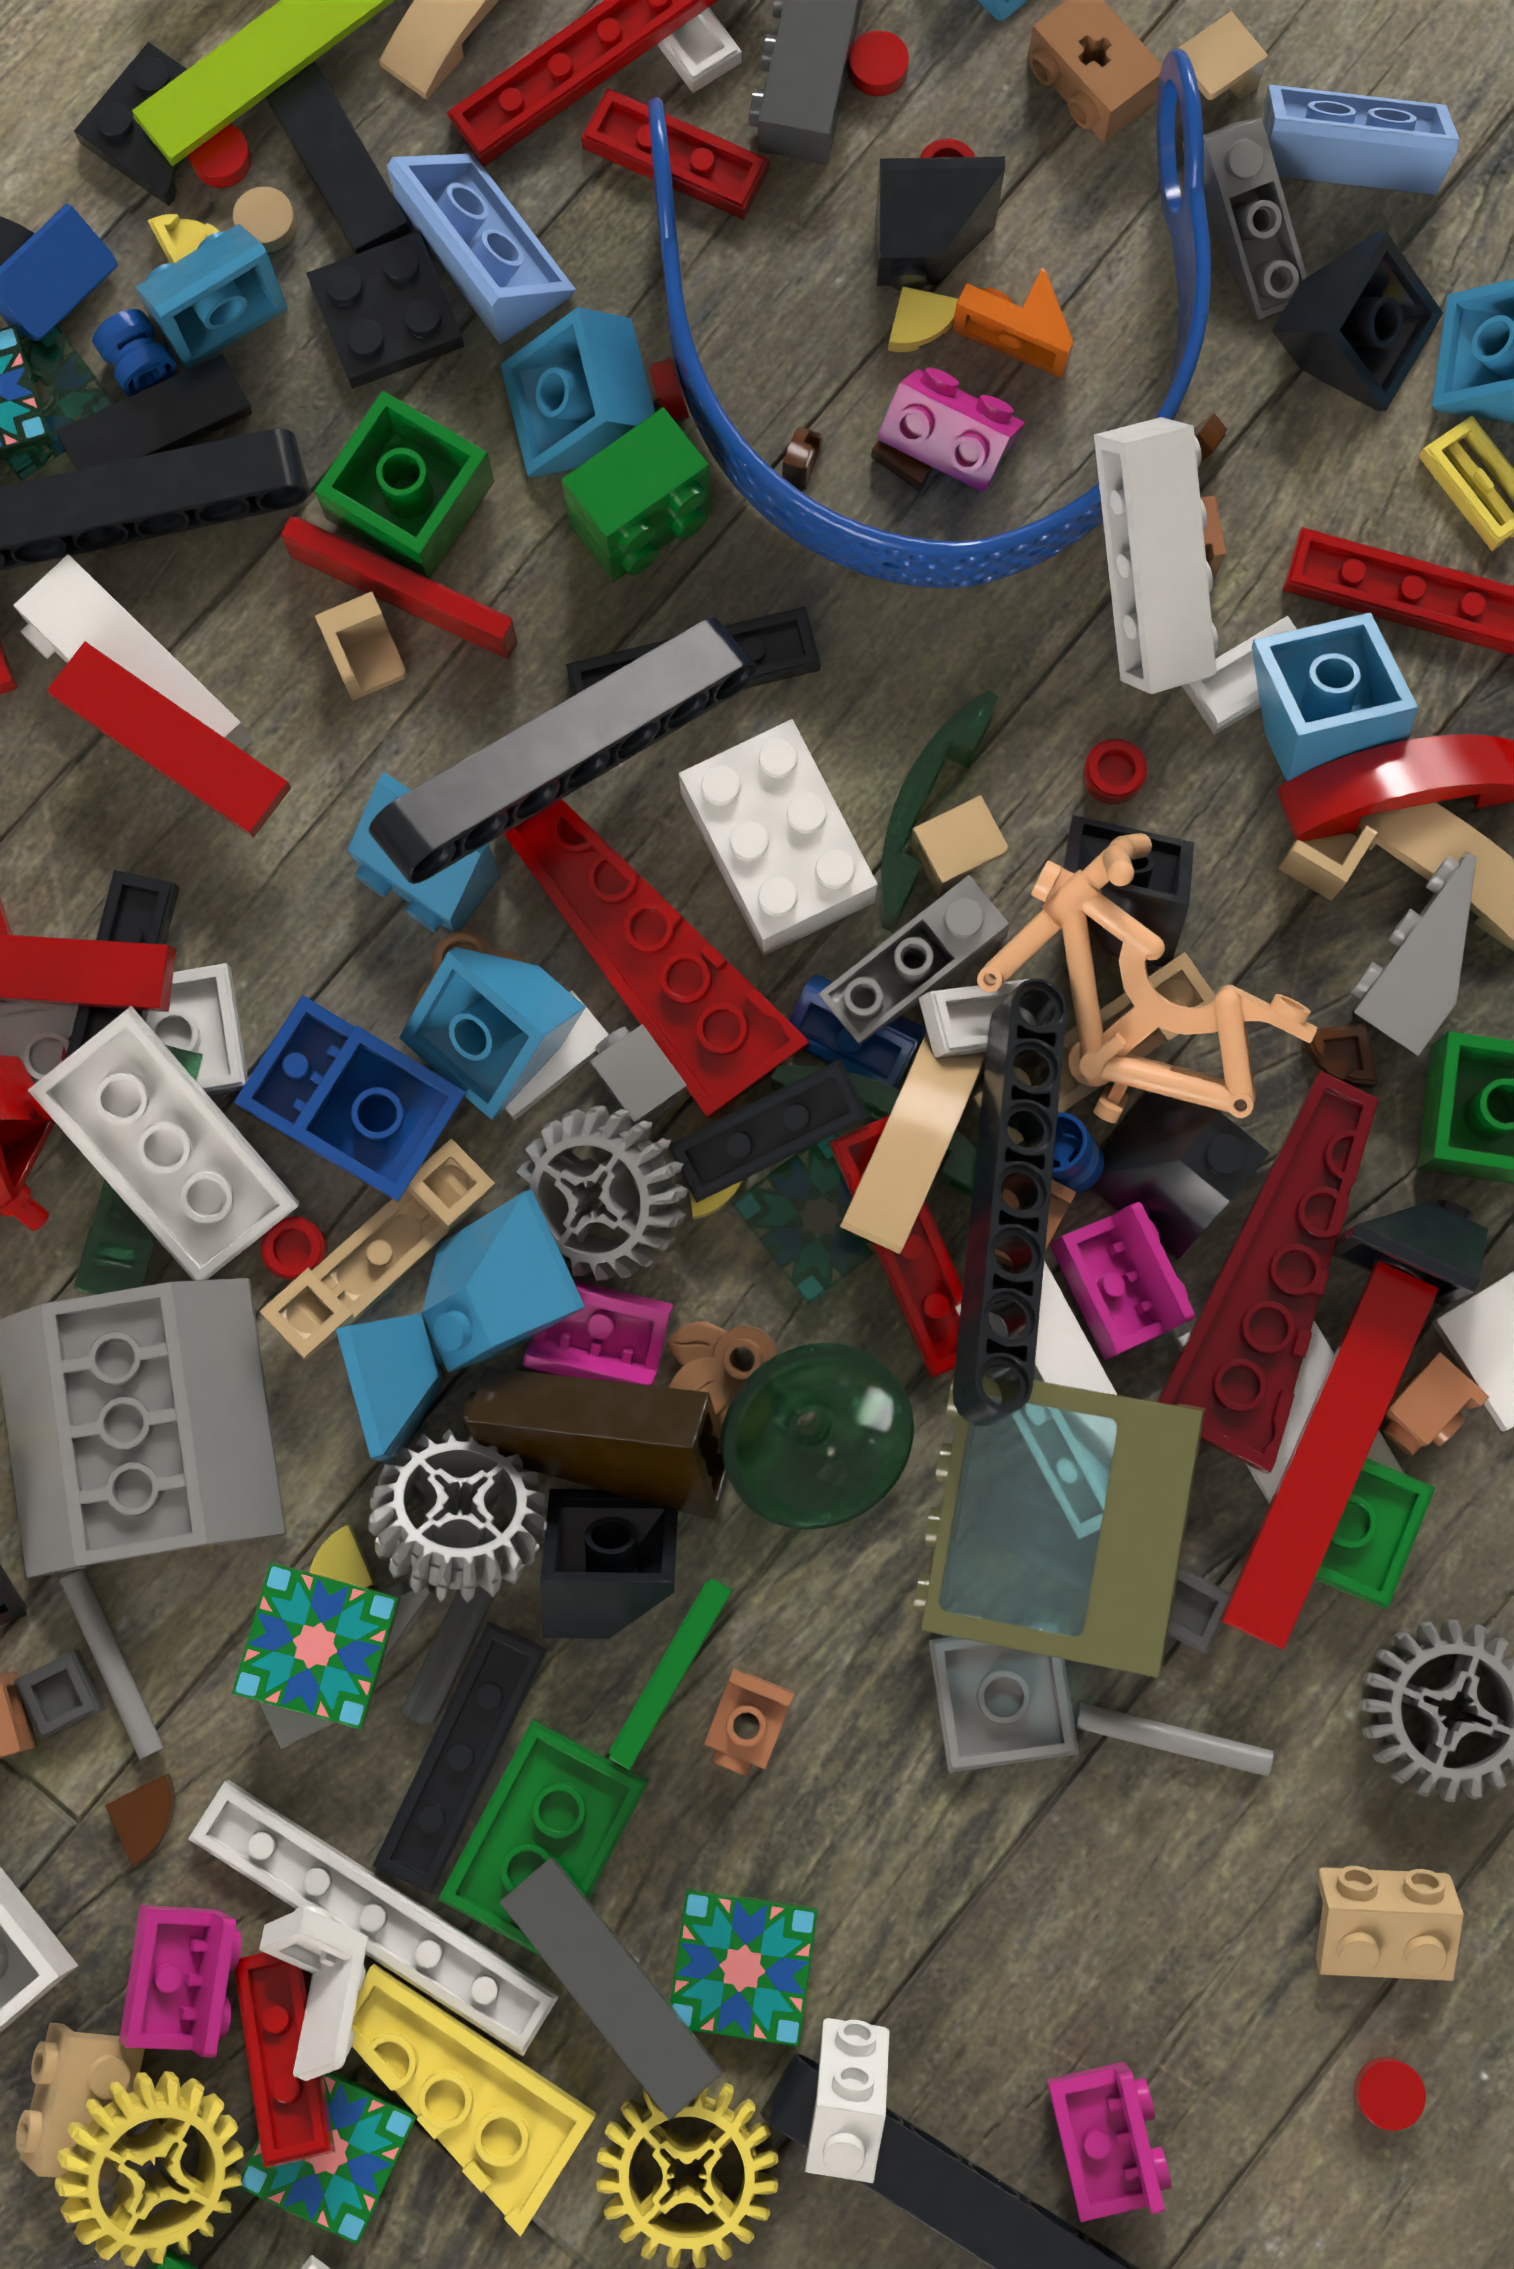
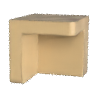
[1179,11,1268,101]
[315,591,407,701]
[910,795,1008,898]
[1278,825,1378,901]

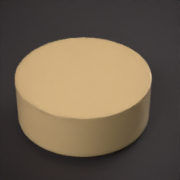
[233,187,297,253]

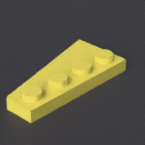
[352,1963,596,2237]

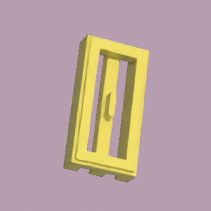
[1419,416,1514,551]

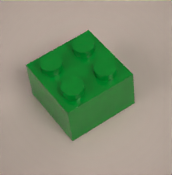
[314,390,495,579]
[561,407,711,582]
[1416,1031,1514,1184]

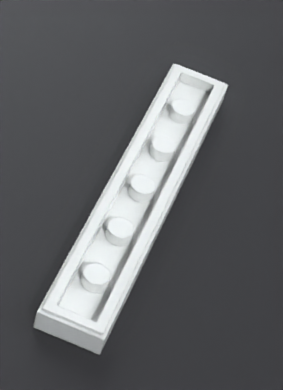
[188,1780,560,2056]

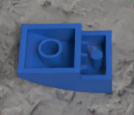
[234,995,466,1202]

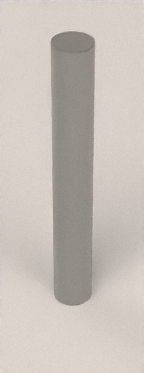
[60,1569,164,1760]
[1075,1702,1273,1776]

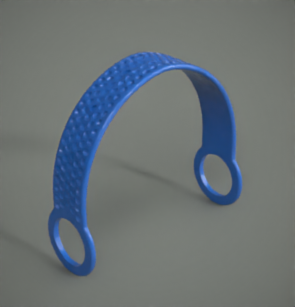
[648,48,1211,589]

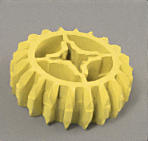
[55,2071,244,2268]
[596,2083,778,2268]

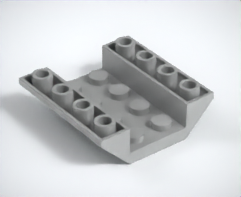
[0,1278,287,1578]

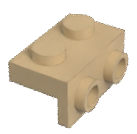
[1315,1866,1464,1981]
[16,2023,145,2181]

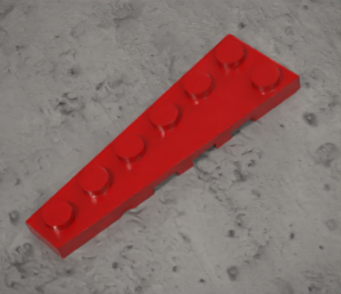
[504,799,811,1119]

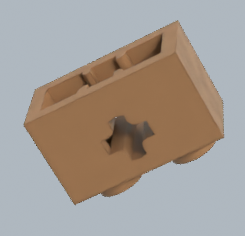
[1027,0,1162,143]

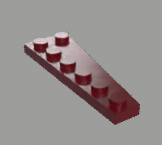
[1157,1070,1379,1474]

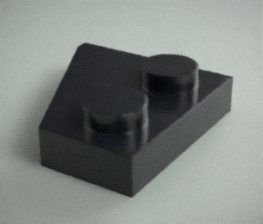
[74,42,187,206]

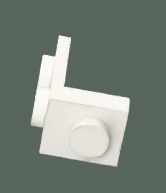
[259,1907,368,2081]
[805,2018,889,2183]

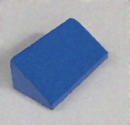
[0,204,118,341]
[789,974,926,1095]

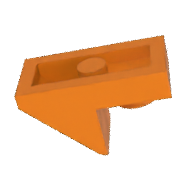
[952,268,1074,379]

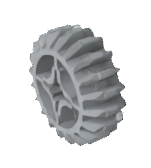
[514,1106,689,1281]
[368,1429,547,1604]
[1359,1619,1514,1802]

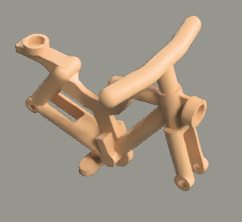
[977,833,1317,1123]

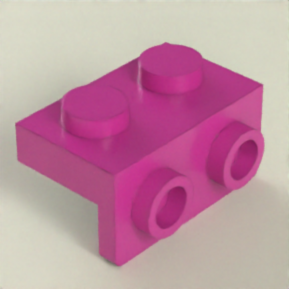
[877,368,1026,491]
[1049,1202,1195,1360]
[523,1280,673,1386]
[119,1905,241,2058]
[1046,2061,1172,2222]

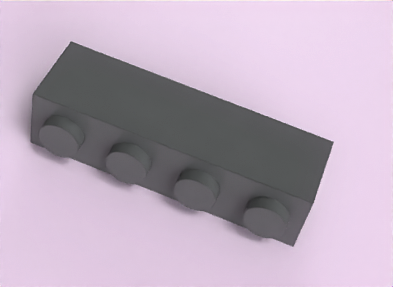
[749,0,863,165]

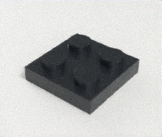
[306,231,465,389]

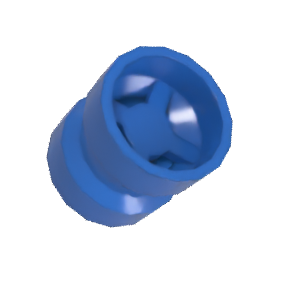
[92,309,177,397]
[1052,1112,1104,1193]

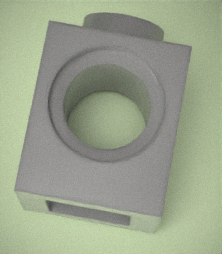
[590,1024,689,1126]

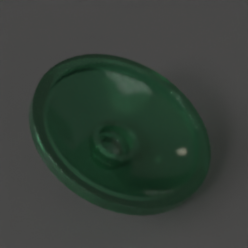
[721,1343,914,1530]

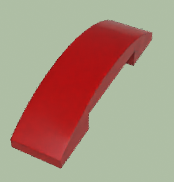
[1277,734,1514,842]

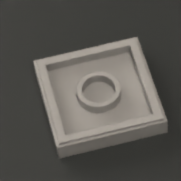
[928,1621,1079,1773]

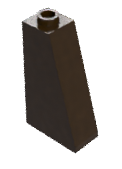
[464,1367,731,1519]

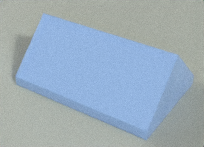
[1263,84,1460,195]
[387,154,576,345]

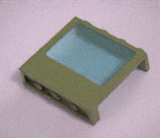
[914,1376,1206,1678]

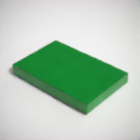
[608,1578,733,1771]
[438,1719,649,1957]

